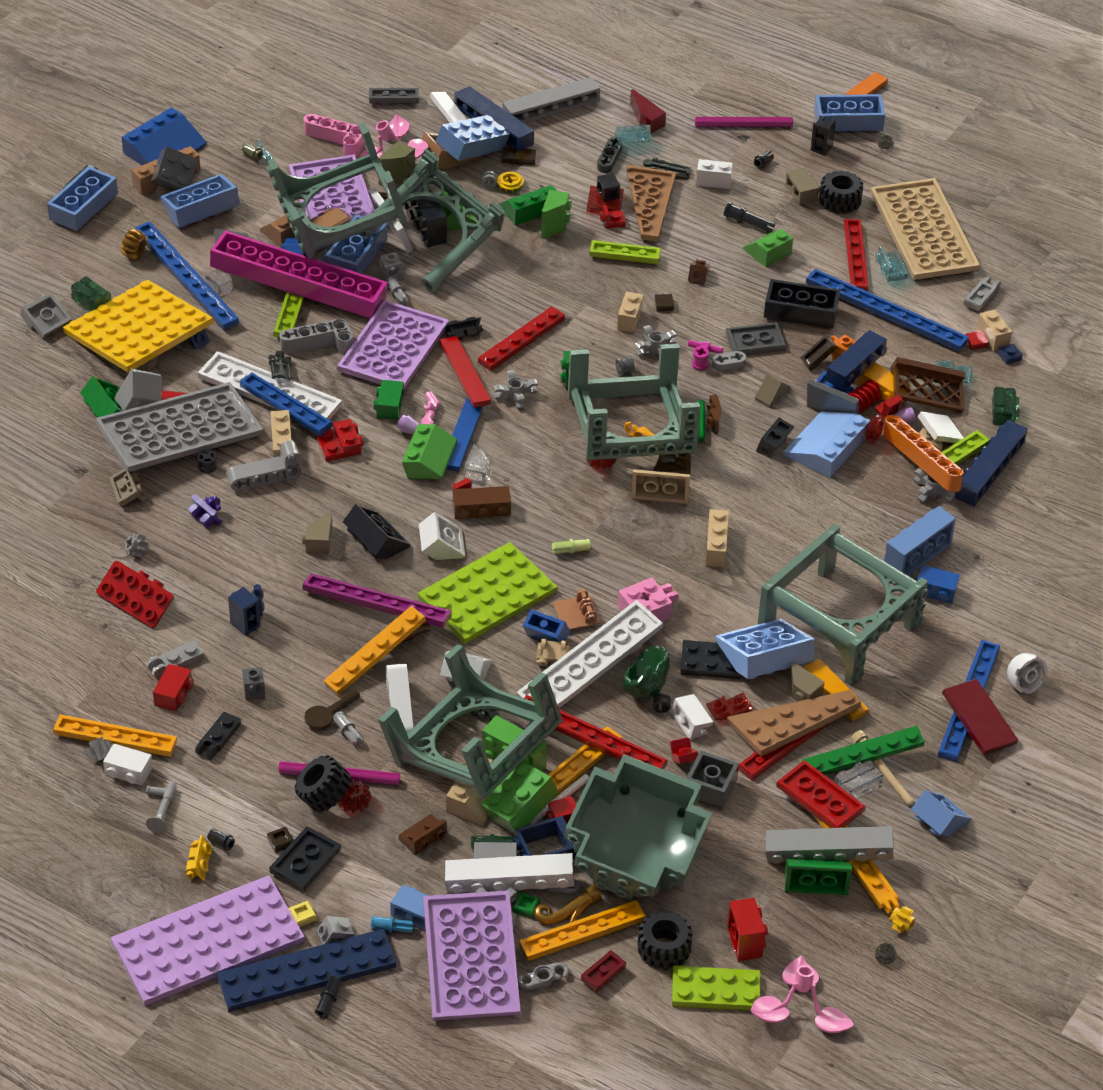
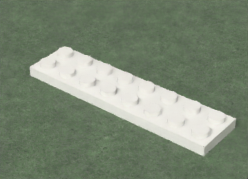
[198,351,342,420]
[517,600,663,708]

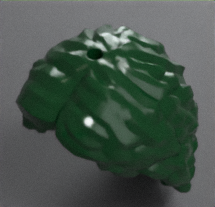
[623,646,670,699]

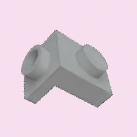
[317,916,355,945]

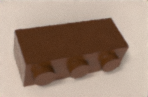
[452,486,511,519]

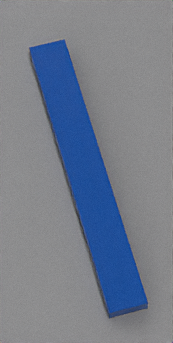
[938,640,1000,762]

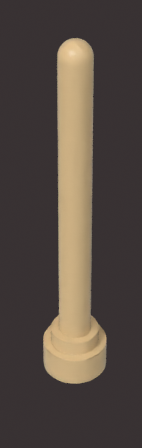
[850,730,914,806]

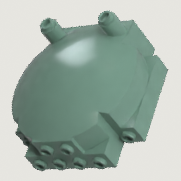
[564,754,712,900]

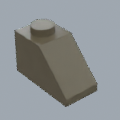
[302,513,332,554]
[789,661,825,702]

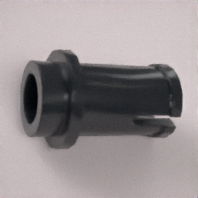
[754,150,774,168]
[207,828,235,850]

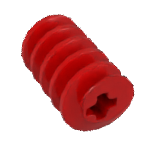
[848,379,880,414]

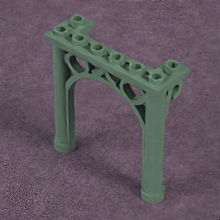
[359,149,506,293]

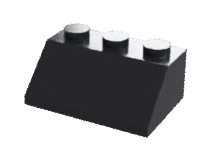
[343,504,411,559]

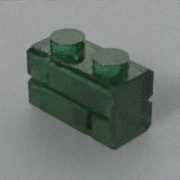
[71,276,111,311]
[992,387,1020,425]

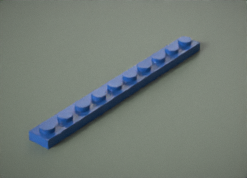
[135,221,239,330]
[806,269,969,352]

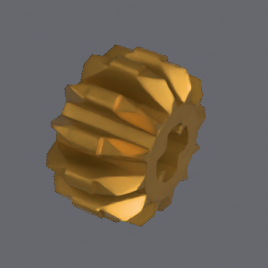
[120,229,147,260]

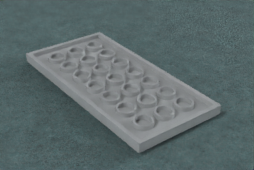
[95,382,263,472]

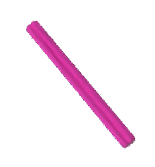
[695,117,793,127]
[278,761,400,785]

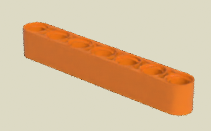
[883,415,963,492]

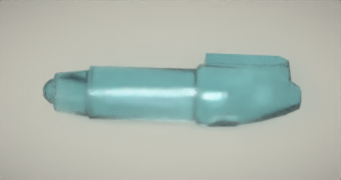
[255,140,272,160]

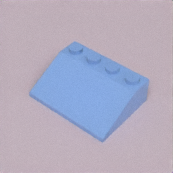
[783,411,870,478]
[715,618,814,679]

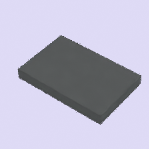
[726,322,786,355]
[807,379,859,415]

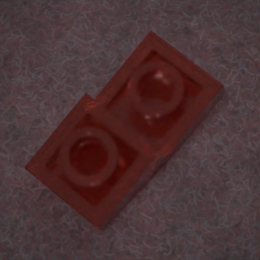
[706,692,753,721]

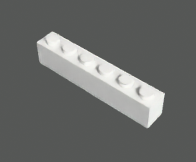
[445,853,574,894]

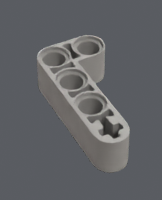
[280,319,353,354]
[226,441,302,491]

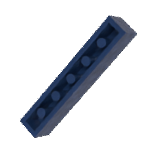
[454,86,534,151]
[955,420,1028,507]

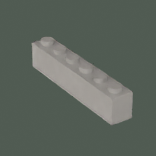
[502,77,600,123]
[766,826,894,864]

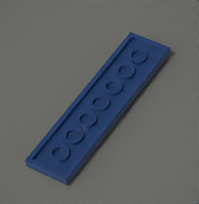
[217,929,397,1012]

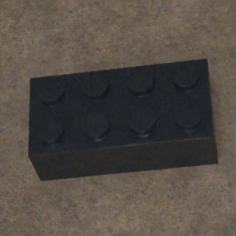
[402,178,447,248]
[764,279,841,329]

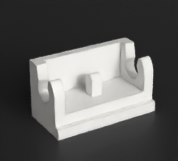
[671,694,713,740]

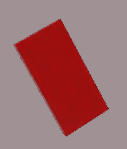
[776,760,866,828]

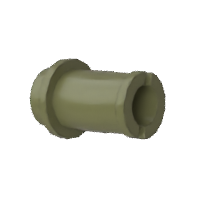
[242,143,263,161]

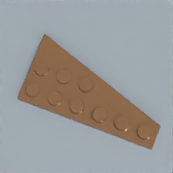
[626,165,676,242]
[727,690,861,757]

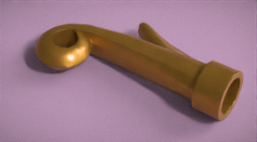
[534,884,602,924]

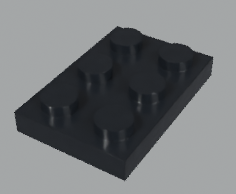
[680,640,740,679]
[269,826,341,891]

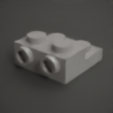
[20,292,72,338]

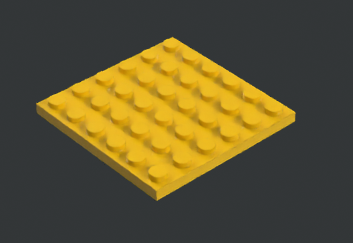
[63,280,214,373]

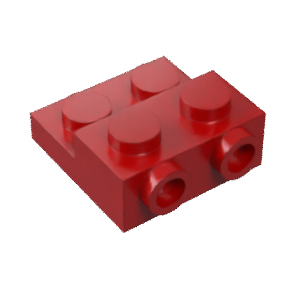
[315,419,364,462]

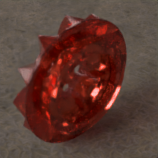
[865,414,884,443]

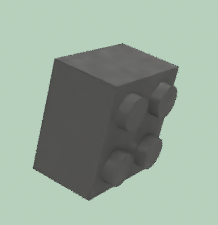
[151,146,198,191]
[686,751,739,808]

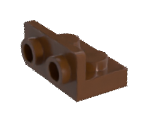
[399,814,447,855]

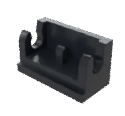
[810,116,836,156]
[756,417,794,457]

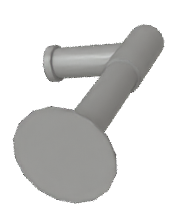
[146,782,177,833]

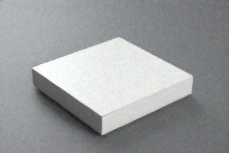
[918,412,963,444]

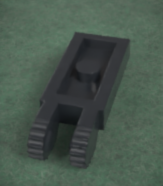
[195,712,241,759]

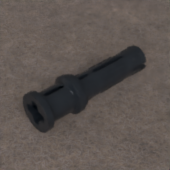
[724,202,775,233]

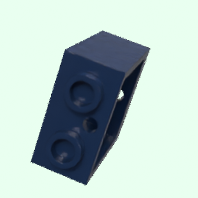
[513,816,576,861]

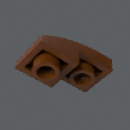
[707,394,721,434]

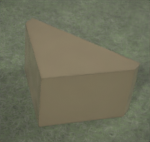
[755,375,791,408]

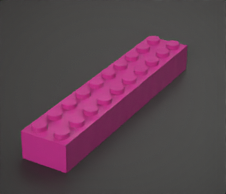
[210,230,387,318]

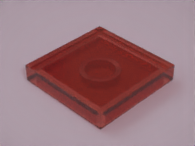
[587,186,624,213]

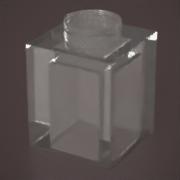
[205,268,233,299]

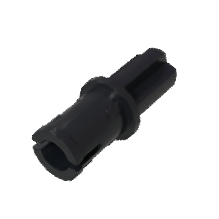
[315,975,341,1018]

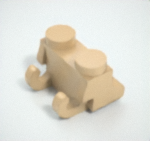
[536,639,570,666]

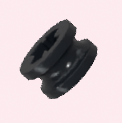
[653,693,671,713]

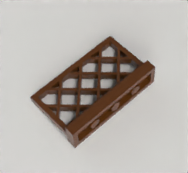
[890,357,965,413]

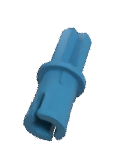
[371,916,414,934]

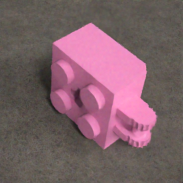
[618,577,679,622]

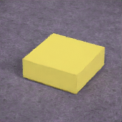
[288,901,317,927]

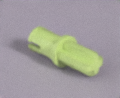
[552,539,591,554]

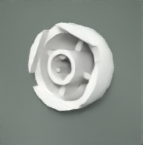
[1007,653,1047,694]

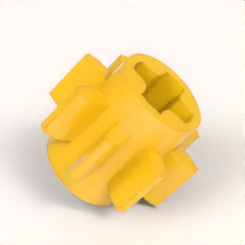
[889,906,916,933]

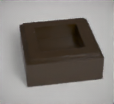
[654,294,674,311]
[267,827,294,853]

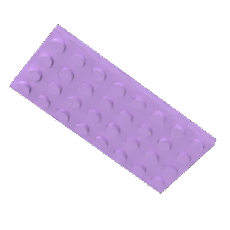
[111,875,305,1006]

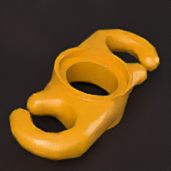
[624,422,655,437]

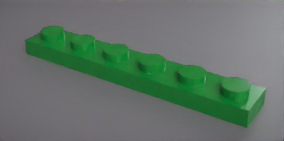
[802,725,925,775]

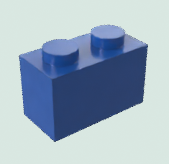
[917,565,960,603]
[522,609,570,642]

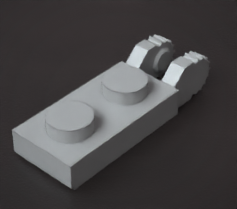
[963,275,1001,311]
[146,640,204,677]

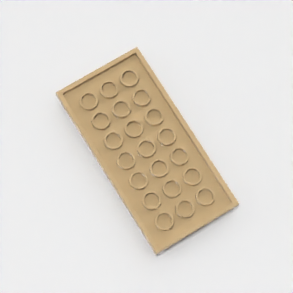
[870,178,980,280]

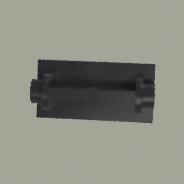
[445,317,483,339]

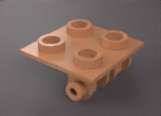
[553,588,601,630]

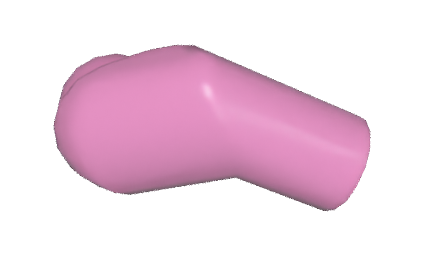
[424,391,440,412]
[421,410,436,424]

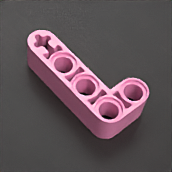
[304,114,365,157]

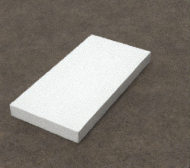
[368,187,413,253]

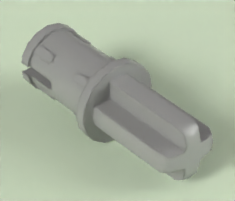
[387,277,408,306]
[333,711,362,746]

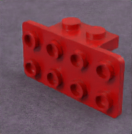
[96,561,174,628]

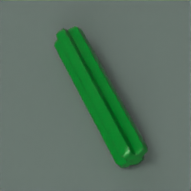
[695,399,705,442]

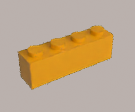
[854,362,910,401]

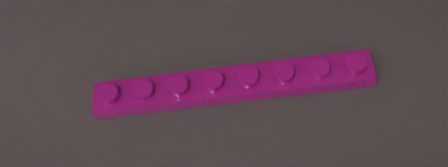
[302,573,452,628]

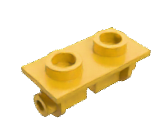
[185,835,212,881]

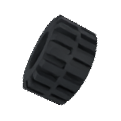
[819,170,863,213]
[294,755,351,812]
[638,911,693,970]

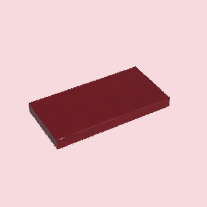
[942,679,1018,755]

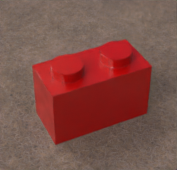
[153,664,194,711]

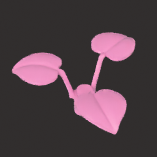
[359,114,429,159]
[750,956,854,1033]

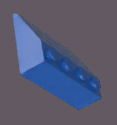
[121,107,207,165]

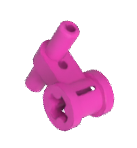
[688,340,724,371]

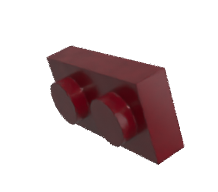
[581,950,627,993]

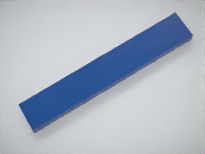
[239,372,333,436]
[446,392,488,472]

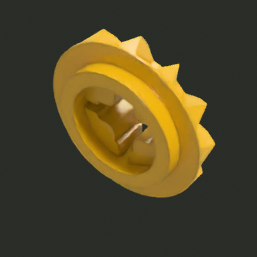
[497,172,524,192]

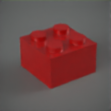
[727,897,768,962]

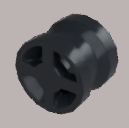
[197,450,217,473]

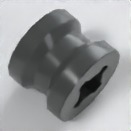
[615,356,635,376]

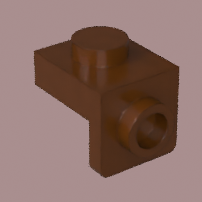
[688,259,710,284]

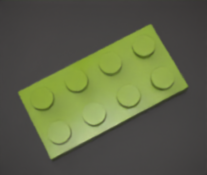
[672,966,760,1011]

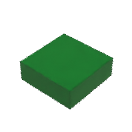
[513,892,540,919]

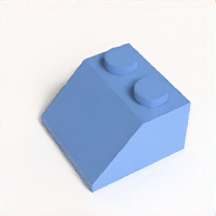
[911,790,972,837]

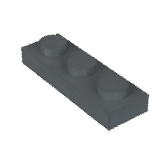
[369,88,419,104]

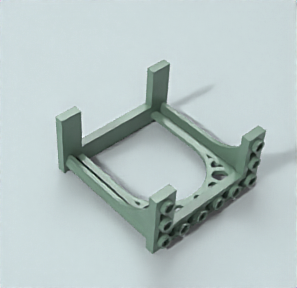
[267,122,407,259]
[568,344,700,460]
[758,524,928,686]
[378,644,563,799]

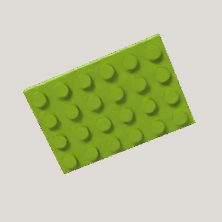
[418,542,557,644]

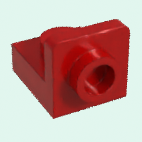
[600,205,626,229]
[875,395,903,419]
[670,737,698,764]

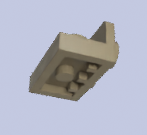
[109,468,146,507]

